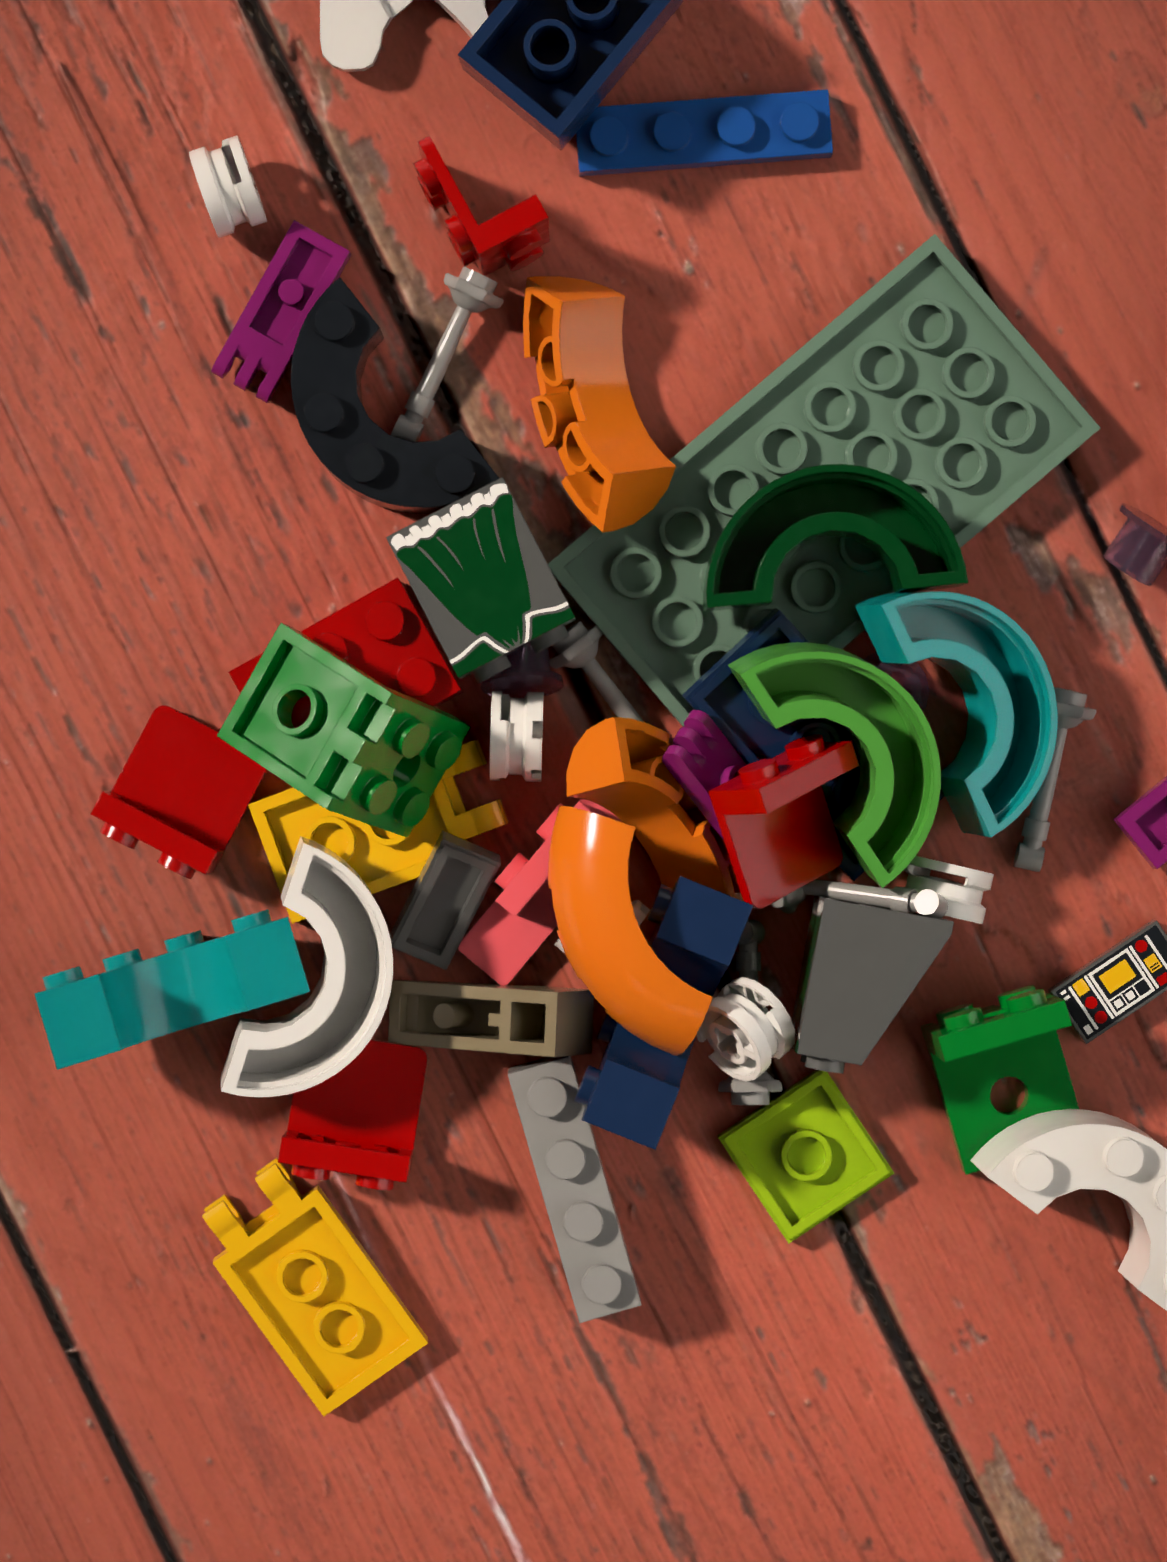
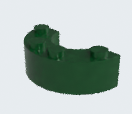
[703,464,968,612]

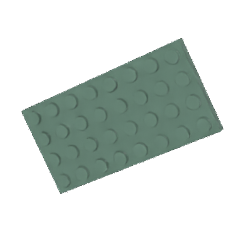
[548,234,1100,727]

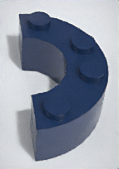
[574,876,753,1150]

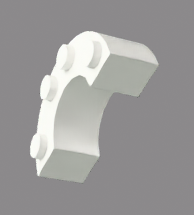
[220,836,393,1097]
[970,1109,1167,1311]

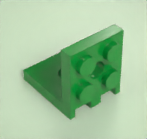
[217,623,471,838]
[921,985,1079,1175]

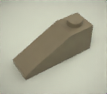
[388,980,594,1057]

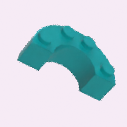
[854,591,1058,837]
[35,909,310,1070]

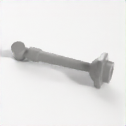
[391,266,504,443]
[548,621,644,722]
[1014,687,1096,872]
[772,879,948,919]
[718,920,782,1105]

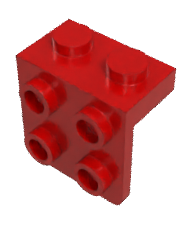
[413,136,550,276]
[90,705,267,879]
[708,735,859,908]
[278,1039,428,1191]

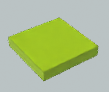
[717,1070,894,1244]

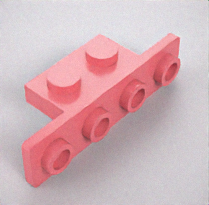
[458,799,622,986]

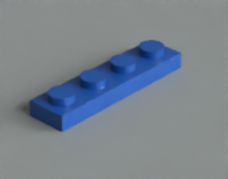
[576,89,833,177]

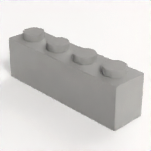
[507,1056,642,1323]

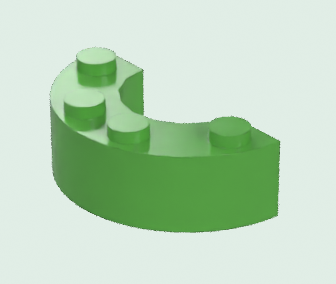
[728,642,941,888]

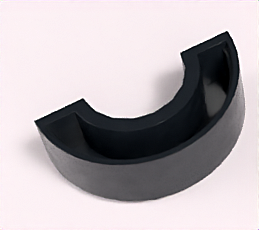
[291,277,500,514]

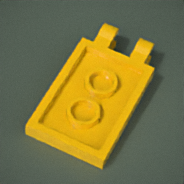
[248,740,509,924]
[202,1157,428,1417]

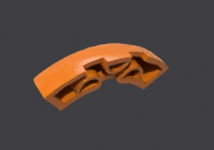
[523,276,676,533]
[566,717,743,901]
[548,806,713,1056]

